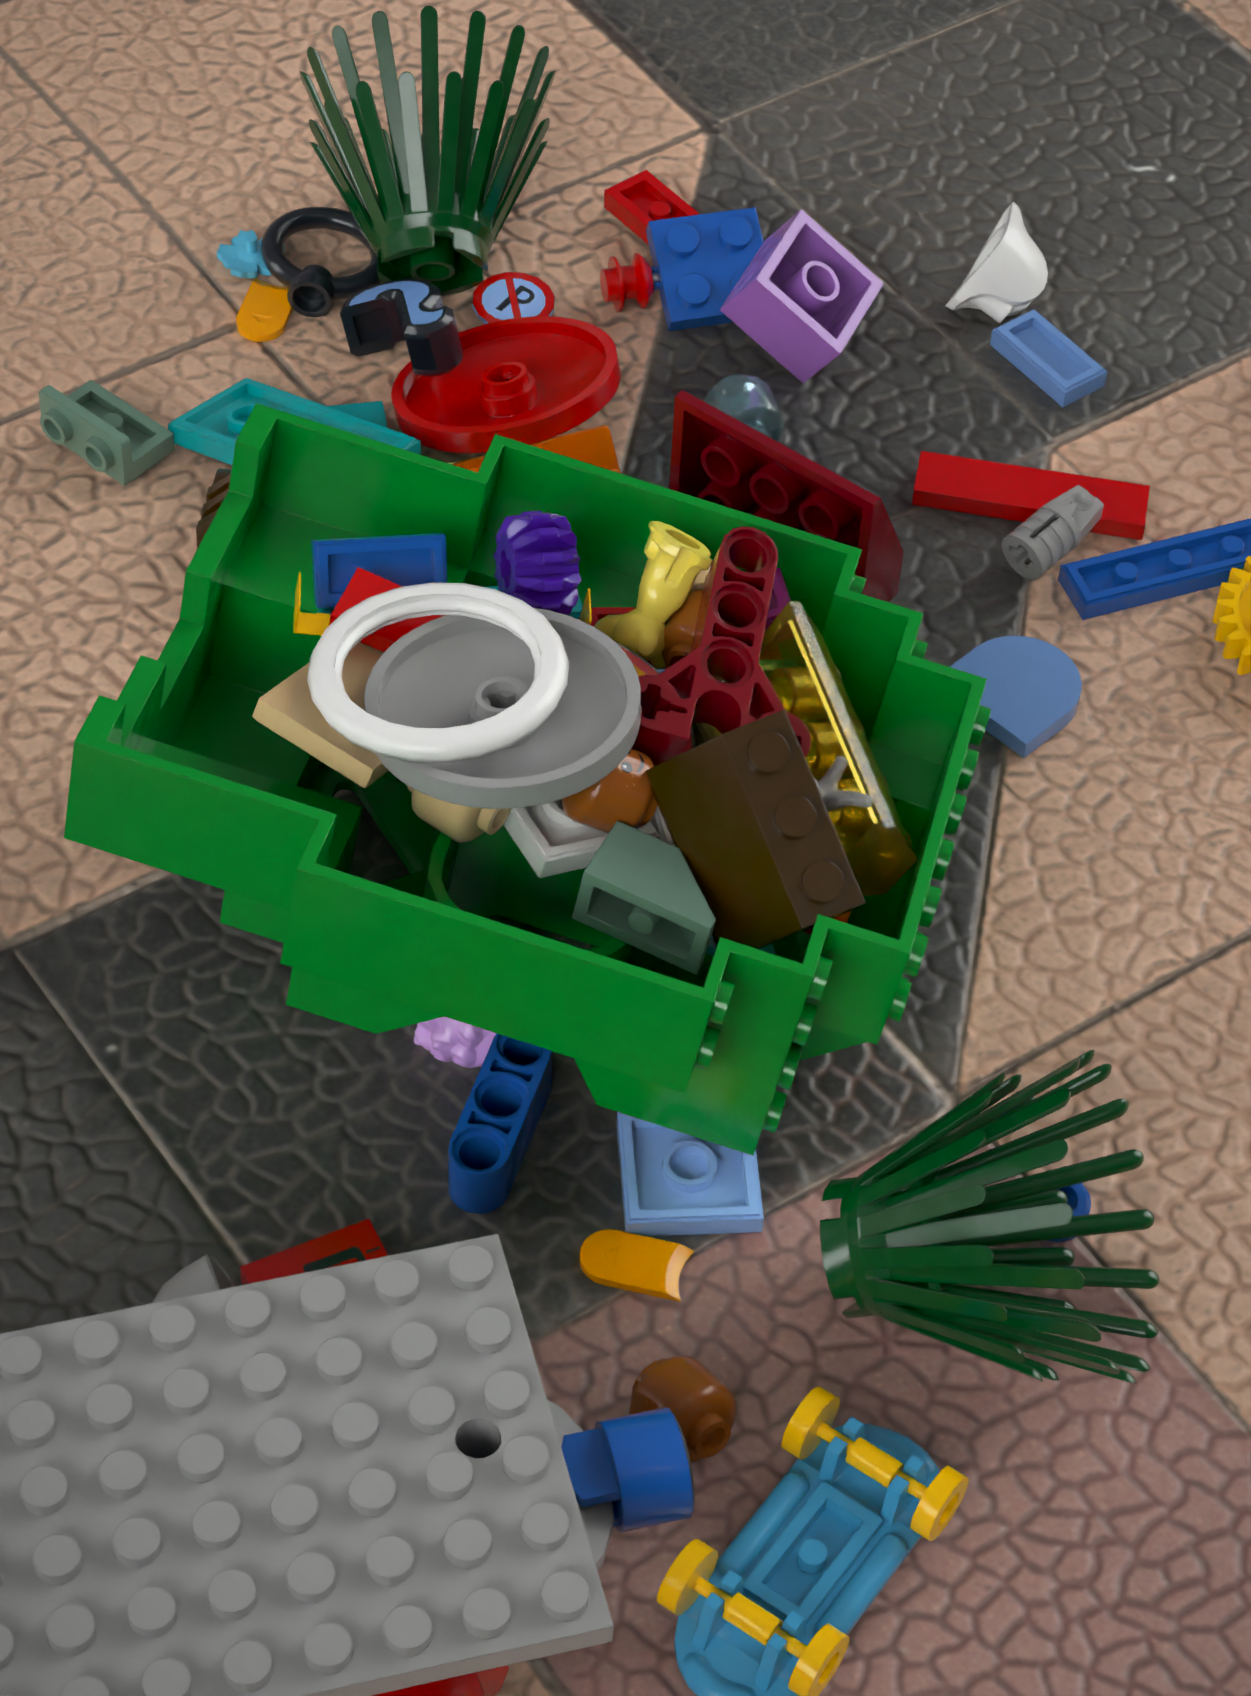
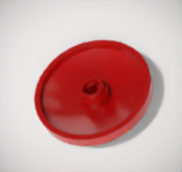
[391,316,621,453]

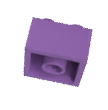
[720,209,884,383]

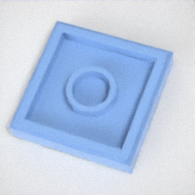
[616,1112,764,1236]

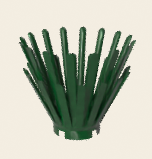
[300,6,556,296]
[820,1050,1160,1384]

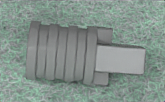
[1002,485,1104,580]

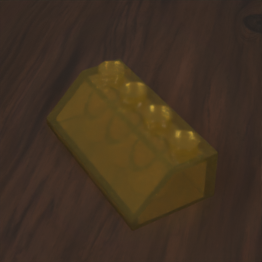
[759,601,918,896]

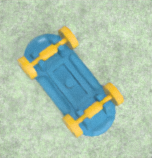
[657,1386,969,1696]

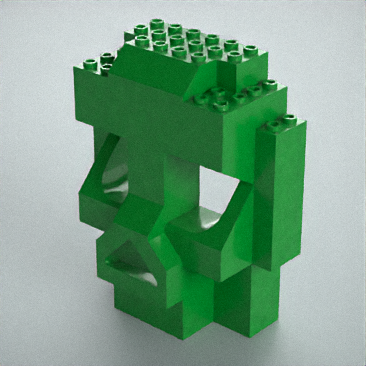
[64,403,991,1155]

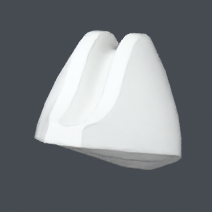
[945,202,1048,323]

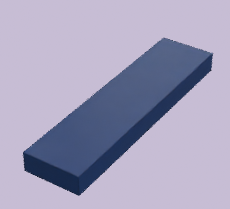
[1058,518,1251,620]

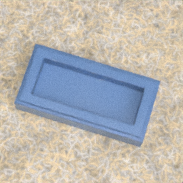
[990,309,1107,408]

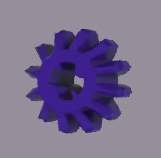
[493,511,582,616]

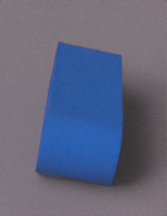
[448,1034,553,1214]

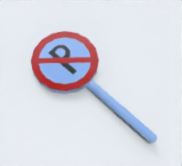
[472,272,555,324]

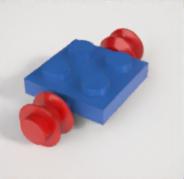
[600,207,764,331]

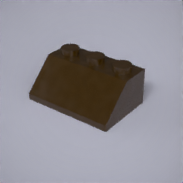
[645,709,866,949]

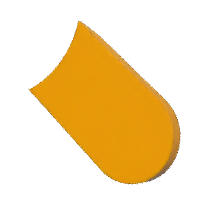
[236,278,294,342]
[579,1229,694,1302]

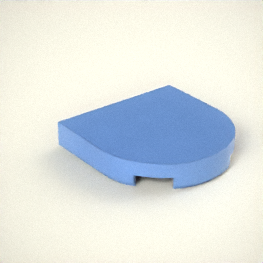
[950,636,1082,758]

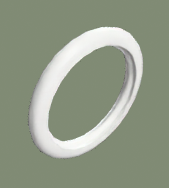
[307,582,569,762]

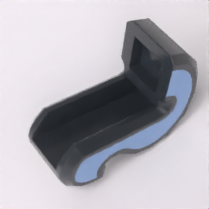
[340,278,463,377]

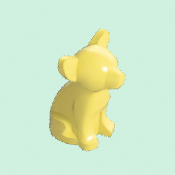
[594,521,713,669]

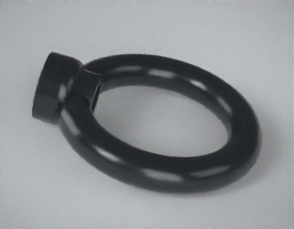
[261,207,382,317]

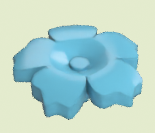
[217,230,284,278]

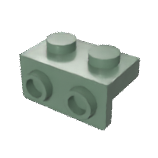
[38,380,175,486]

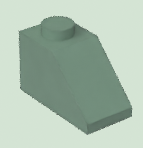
[572,821,716,975]

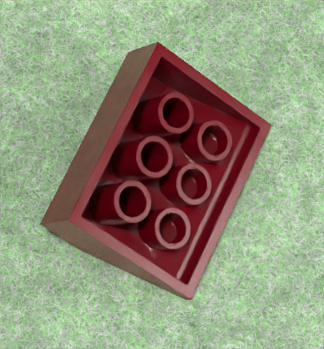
[669,390,904,602]

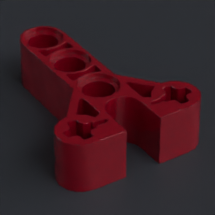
[632,526,811,766]

